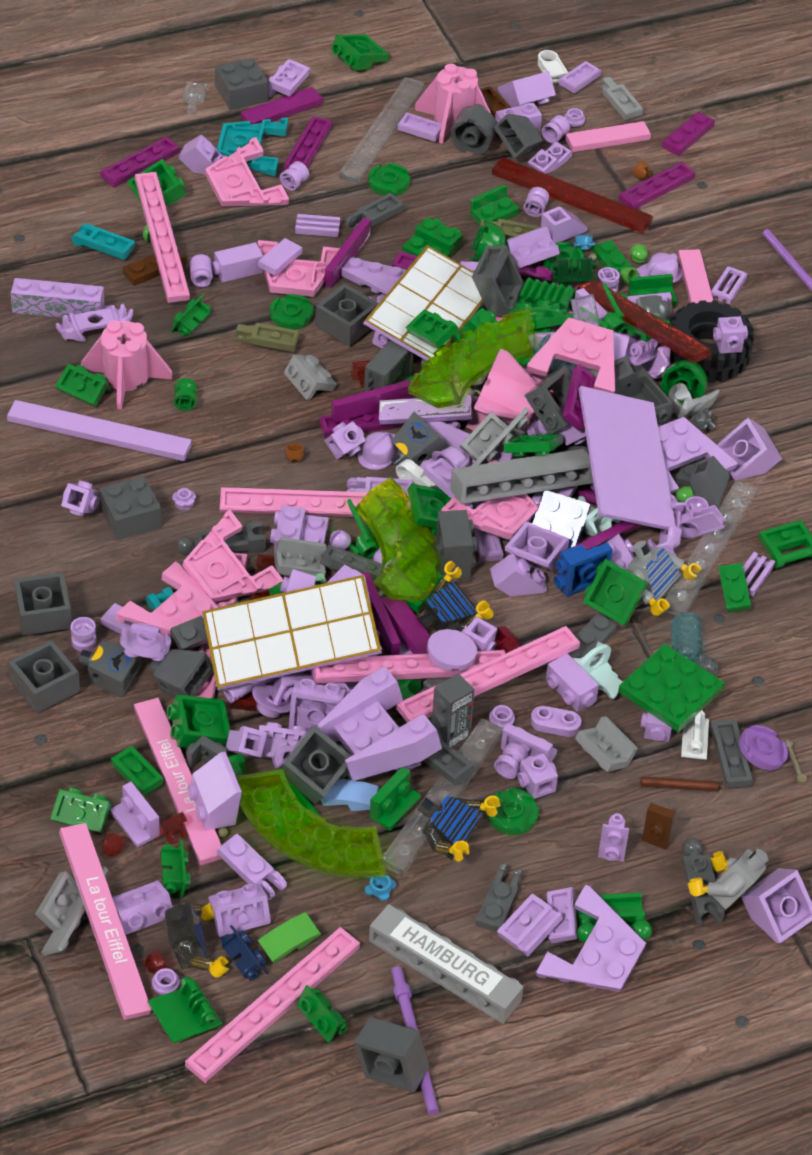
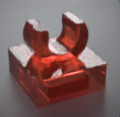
[350,360,371,388]
[159,812,188,845]

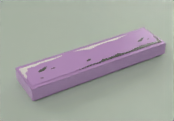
[379,395,472,424]

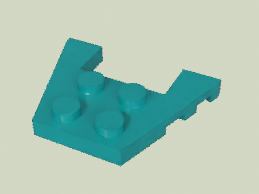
[217,118,288,177]

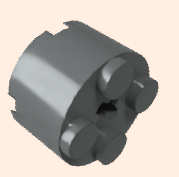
[450,104,498,155]

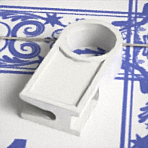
[537,50,568,84]
[396,459,438,489]

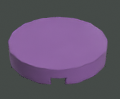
[739,725,788,771]

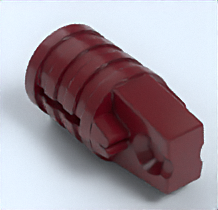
[495,626,522,654]

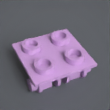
[620,329,658,367]

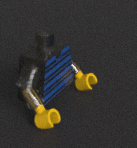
[417,561,493,632]
[417,796,501,862]
[165,902,229,978]

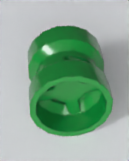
[174,378,197,411]

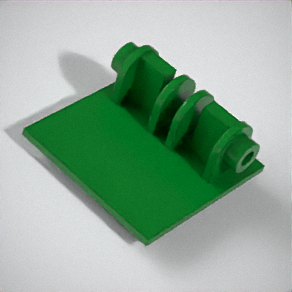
[147,976,222,1044]

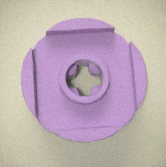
[120,623,171,661]

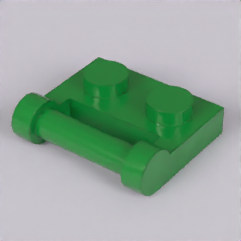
[758,520,812,569]

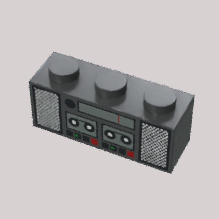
[431,673,475,748]

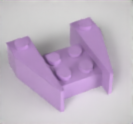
[318,666,442,781]

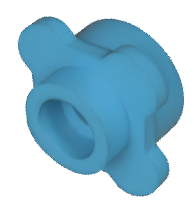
[573,235,595,250]
[365,873,396,901]

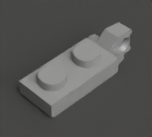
[601,76,643,120]

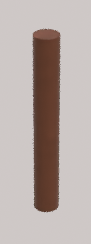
[640,776,719,791]

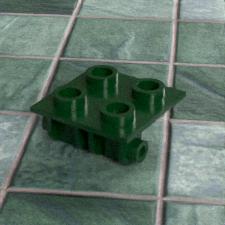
[553,258,598,286]

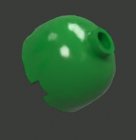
[470,220,508,262]
[661,360,708,403]

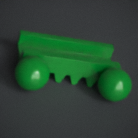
[514,277,576,328]
[577,893,652,944]

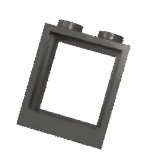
[472,246,524,316]
[364,340,413,392]
[524,365,572,434]
[614,369,673,424]

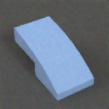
[321,779,380,811]

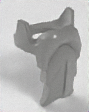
[668,383,720,419]

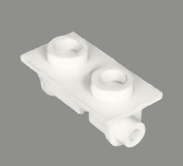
[681,710,709,760]

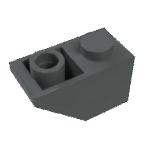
[689,456,730,507]

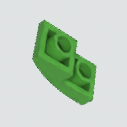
[258,912,321,964]

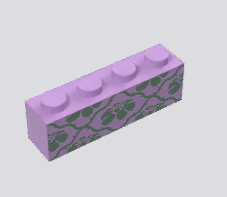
[11,278,105,321]

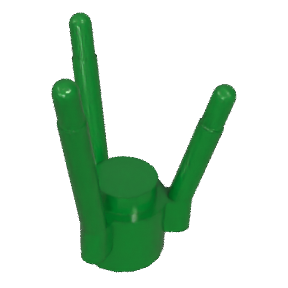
[580,283,626,333]
[331,499,379,559]

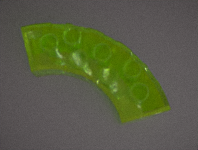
[408,308,536,408]
[355,477,438,601]
[235,769,386,878]

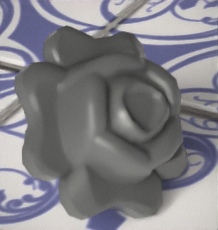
[691,408,715,431]
[698,653,719,675]

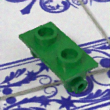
[170,294,211,336]
[160,840,190,899]
[296,985,348,1043]

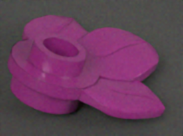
[517,266,554,283]

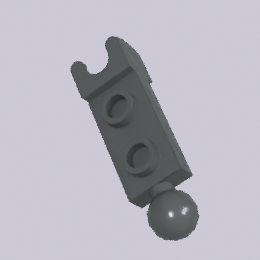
[177,522,266,555]
[682,837,724,925]

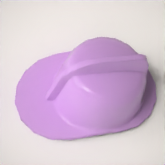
[637,253,682,283]
[357,432,400,470]
[432,446,470,468]

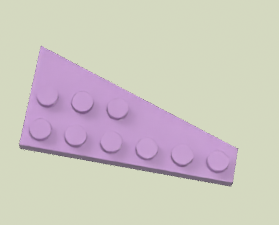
[341,257,406,294]

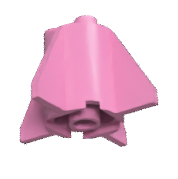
[415,64,491,144]
[81,320,172,410]
[466,349,537,432]

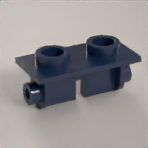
[221,925,269,981]

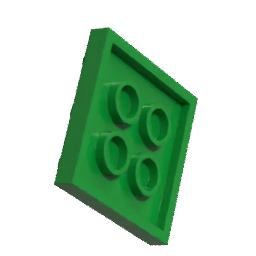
[618,644,725,732]

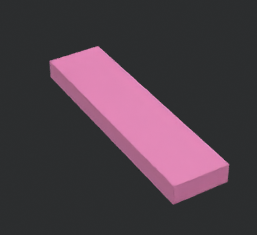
[565,121,651,152]
[678,249,713,303]

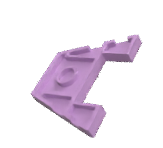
[658,417,738,495]
[536,885,646,992]

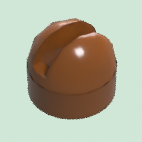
[632,161,651,180]
[285,443,304,463]

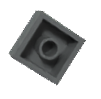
[215,58,268,110]
[315,284,379,346]
[99,476,162,540]
[436,510,477,579]
[14,572,72,635]
[8,640,80,714]
[275,725,351,804]
[354,1017,430,1092]

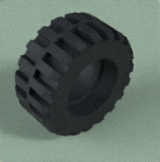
[666,300,754,383]

